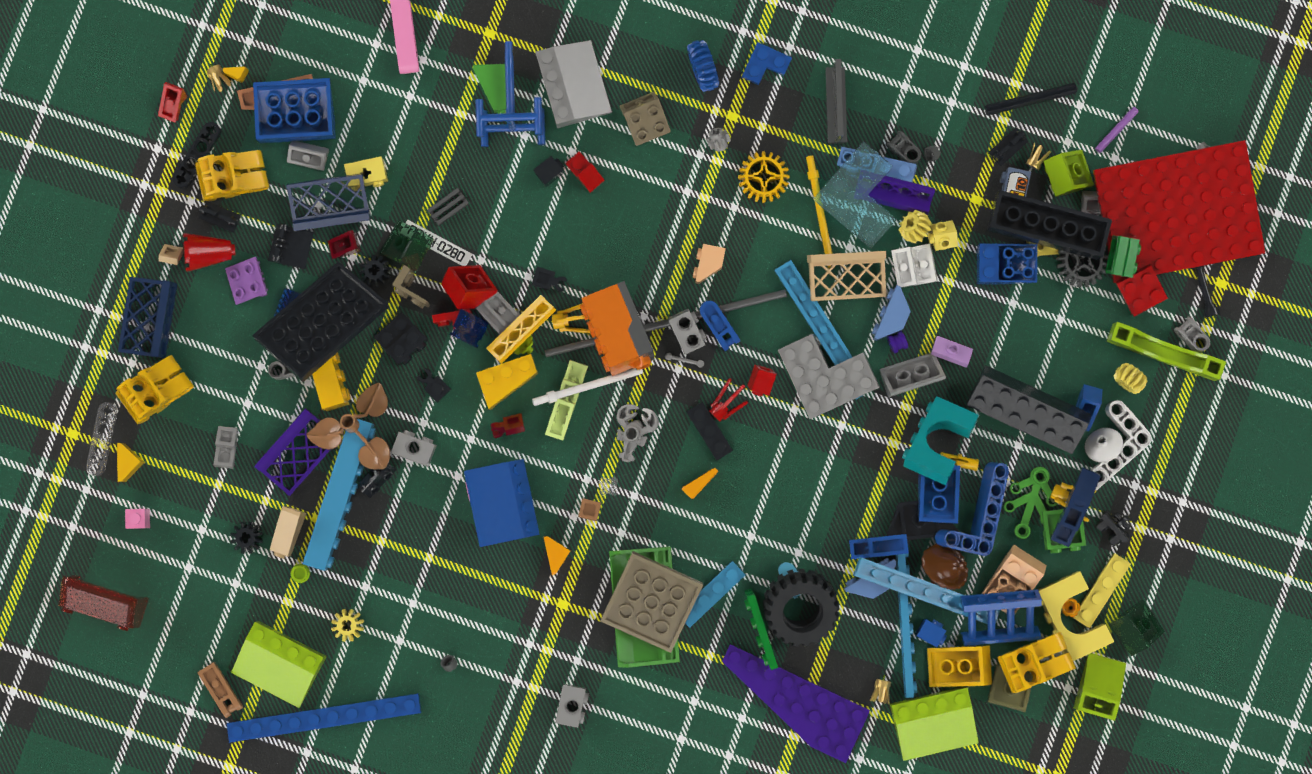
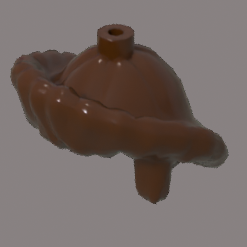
[921,543,968,590]

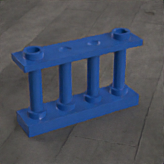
[961,589,1042,646]

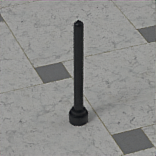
[1194,266,1220,318]

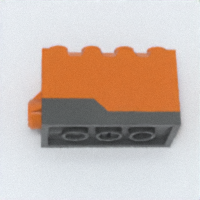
[580,281,655,376]

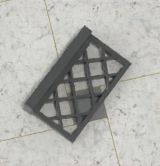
[825,59,847,144]

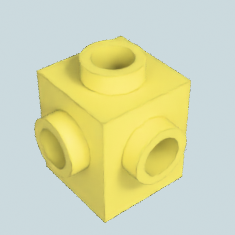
[928,220,958,251]

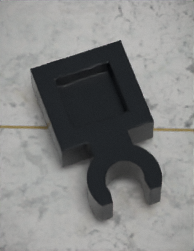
[531,266,567,292]
[417,369,451,403]

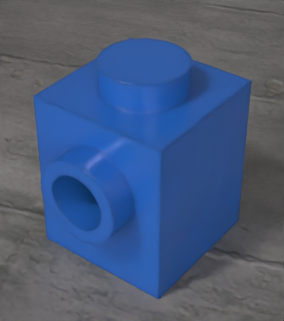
[915,619,947,647]

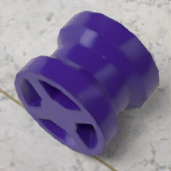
[887,331,909,354]

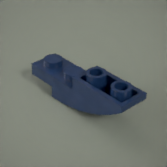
[1051,467,1101,547]

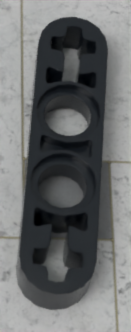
[173,122,221,189]

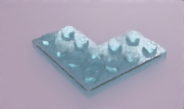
[813,141,896,248]

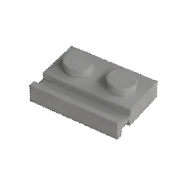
[476,291,519,335]

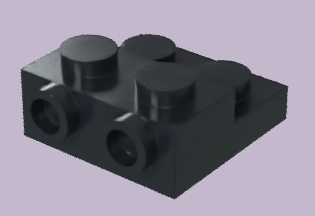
[374,311,428,366]

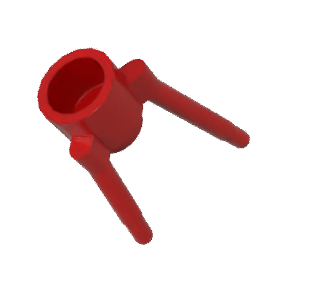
[709,378,748,421]

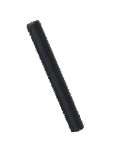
[984,83,1077,116]

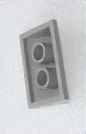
[879,353,946,398]

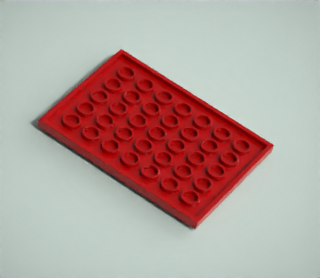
[1093,140,1265,283]

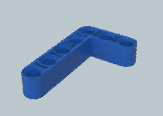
[935,462,1009,556]

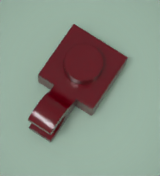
[490,413,525,438]

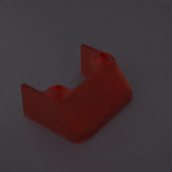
[59,575,149,631]

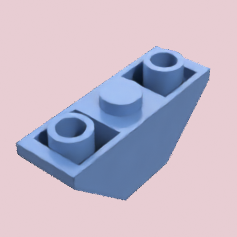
[872,285,911,341]
[843,558,896,599]

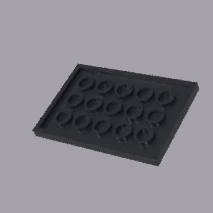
[252,261,389,382]

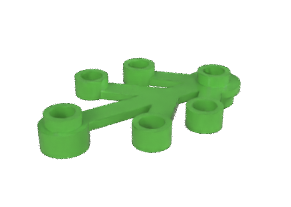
[1003,467,1058,539]

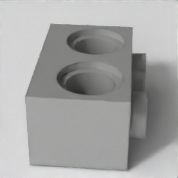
[668,309,707,355]

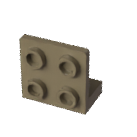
[619,92,671,146]
[392,265,430,309]

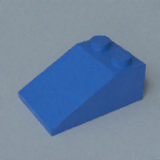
[918,465,960,524]

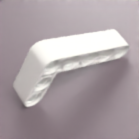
[1091,401,1152,491]

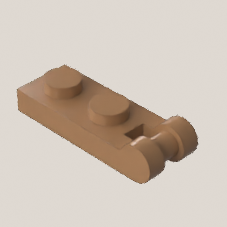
[197,662,243,718]

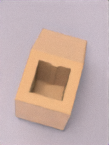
[693,244,726,284]

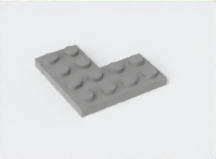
[778,334,880,419]

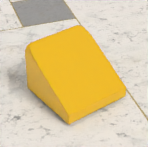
[222,67,249,83]

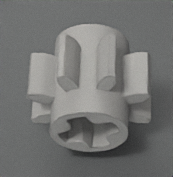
[706,128,731,152]

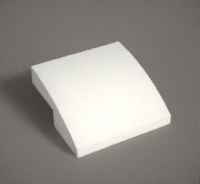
[891,244,938,288]

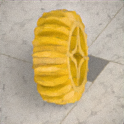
[738,151,790,203]

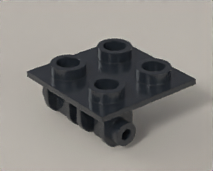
[268,224,314,269]

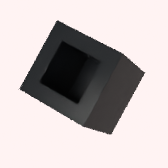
[533,156,564,187]

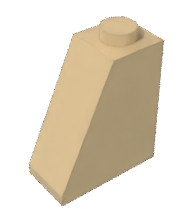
[270,506,307,559]

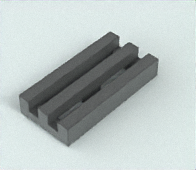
[427,188,469,226]

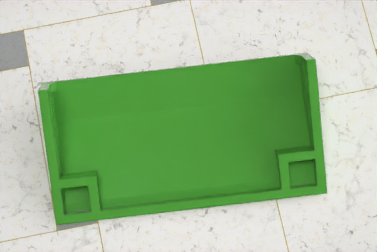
[609,547,680,668]

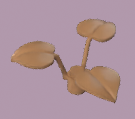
[306,383,390,469]

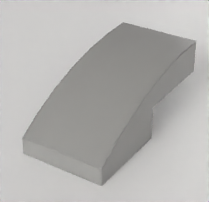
[213,426,238,469]

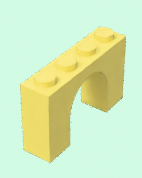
[1038,571,1114,661]

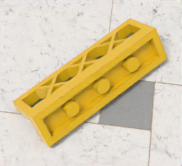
[486,295,556,364]

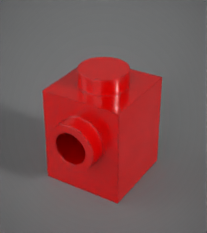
[747,364,777,396]

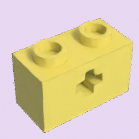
[344,156,388,191]

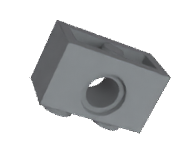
[391,430,437,467]
[555,684,589,728]

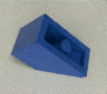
[1076,384,1103,432]

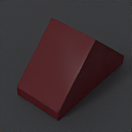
[328,230,361,259]

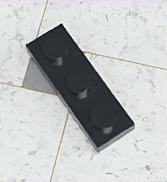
[686,402,733,461]

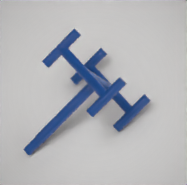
[475,41,546,147]

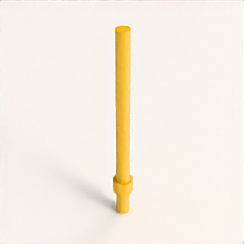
[806,156,835,269]

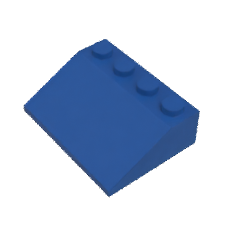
[253,78,336,143]
[464,459,540,547]

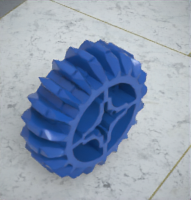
[687,40,719,92]

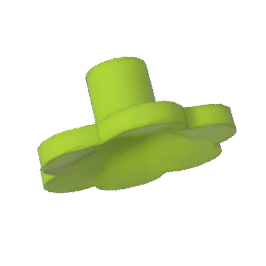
[514,335,533,355]

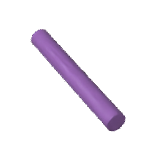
[1095,107,1139,153]

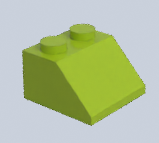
[1043,150,1094,197]

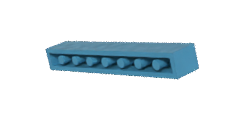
[302,419,376,571]

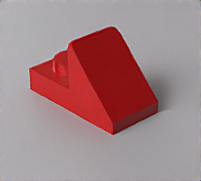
[158,82,187,123]
[565,151,605,193]
[432,309,472,336]

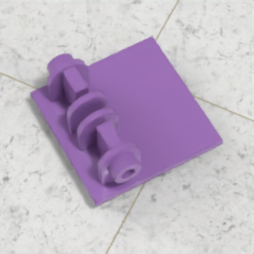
[225,257,268,305]

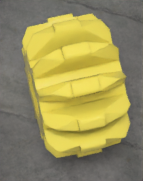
[899,210,932,243]
[1113,363,1148,394]
[331,609,364,642]

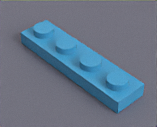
[685,561,745,628]

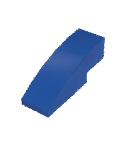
[849,534,909,559]

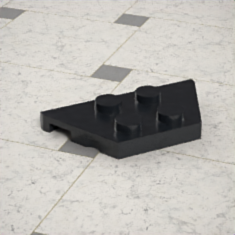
[886,500,959,541]

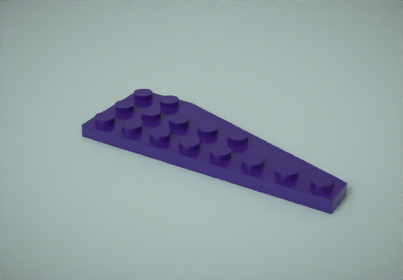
[722,644,870,763]

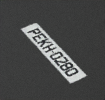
[400,220,472,266]

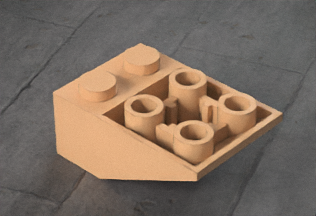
[982,545,1047,614]

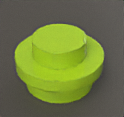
[291,564,310,583]

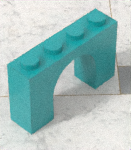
[902,396,979,485]

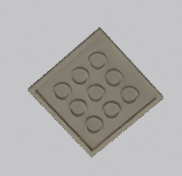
[600,551,703,653]

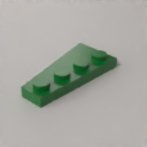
[744,589,778,670]

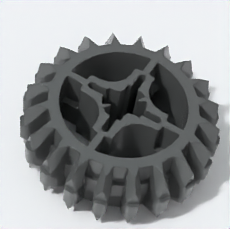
[1056,250,1108,288]

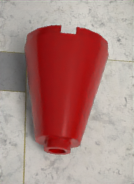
[183,233,235,272]

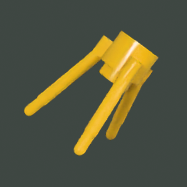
[552,303,590,333]
[1050,482,1096,522]

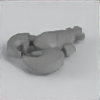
[616,404,659,462]

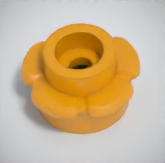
[1062,598,1081,617]

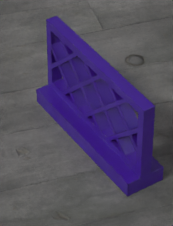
[254,408,331,496]

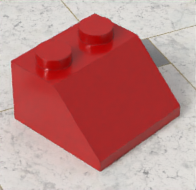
[441,265,498,310]

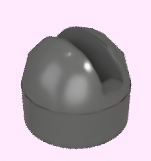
[924,146,941,162]
[440,655,457,672]

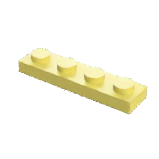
[1072,553,1131,628]

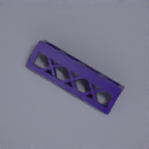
[854,169,935,215]

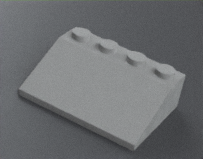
[535,40,612,129]

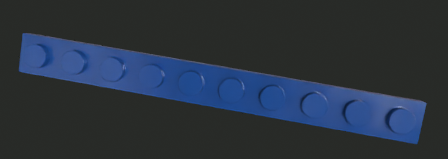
[227,693,422,743]

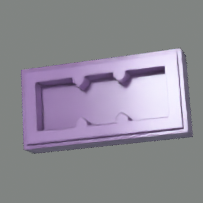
[931,336,973,368]

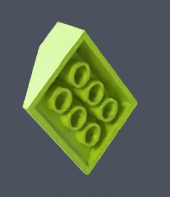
[231,621,327,708]
[890,686,978,761]

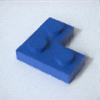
[742,42,792,85]

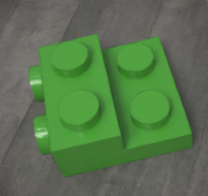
[1042,509,1086,553]

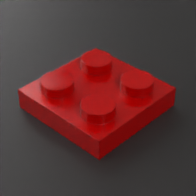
[1115,264,1168,317]

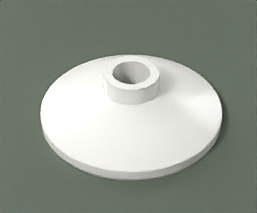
[1085,428,1123,462]

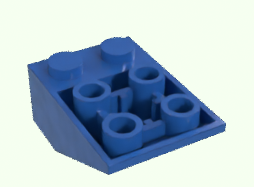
[977,244,1038,285]

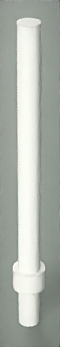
[532,368,643,406]

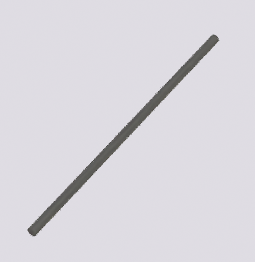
[544,289,787,357]

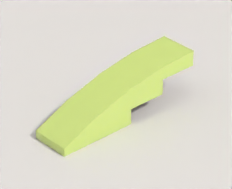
[545,360,588,440]

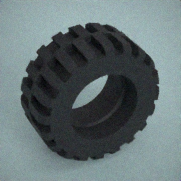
[763,569,840,647]

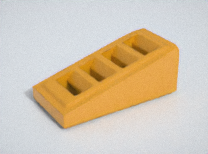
[681,468,718,499]

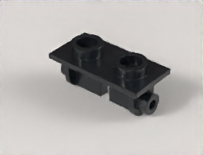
[988,128,1029,167]
[199,201,242,233]
[358,463,396,498]

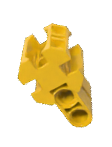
[195,150,269,201]
[115,355,194,424]
[997,632,1076,693]

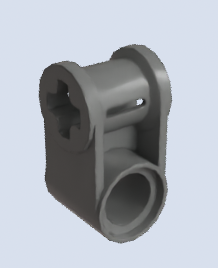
[885,130,921,164]

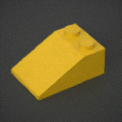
[927,645,992,687]

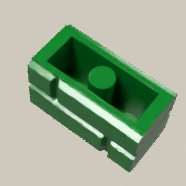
[1105,235,1141,278]

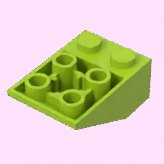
[1073,653,1126,721]

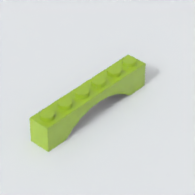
[1106,322,1226,381]

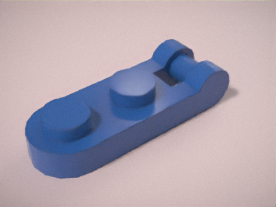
[700,300,741,351]

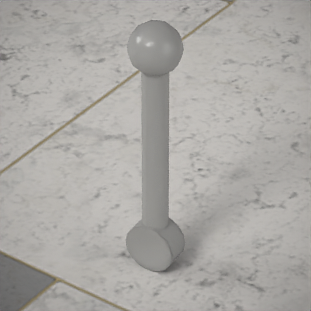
[665,353,704,368]

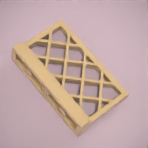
[807,251,887,301]

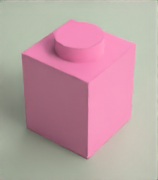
[125,509,150,529]

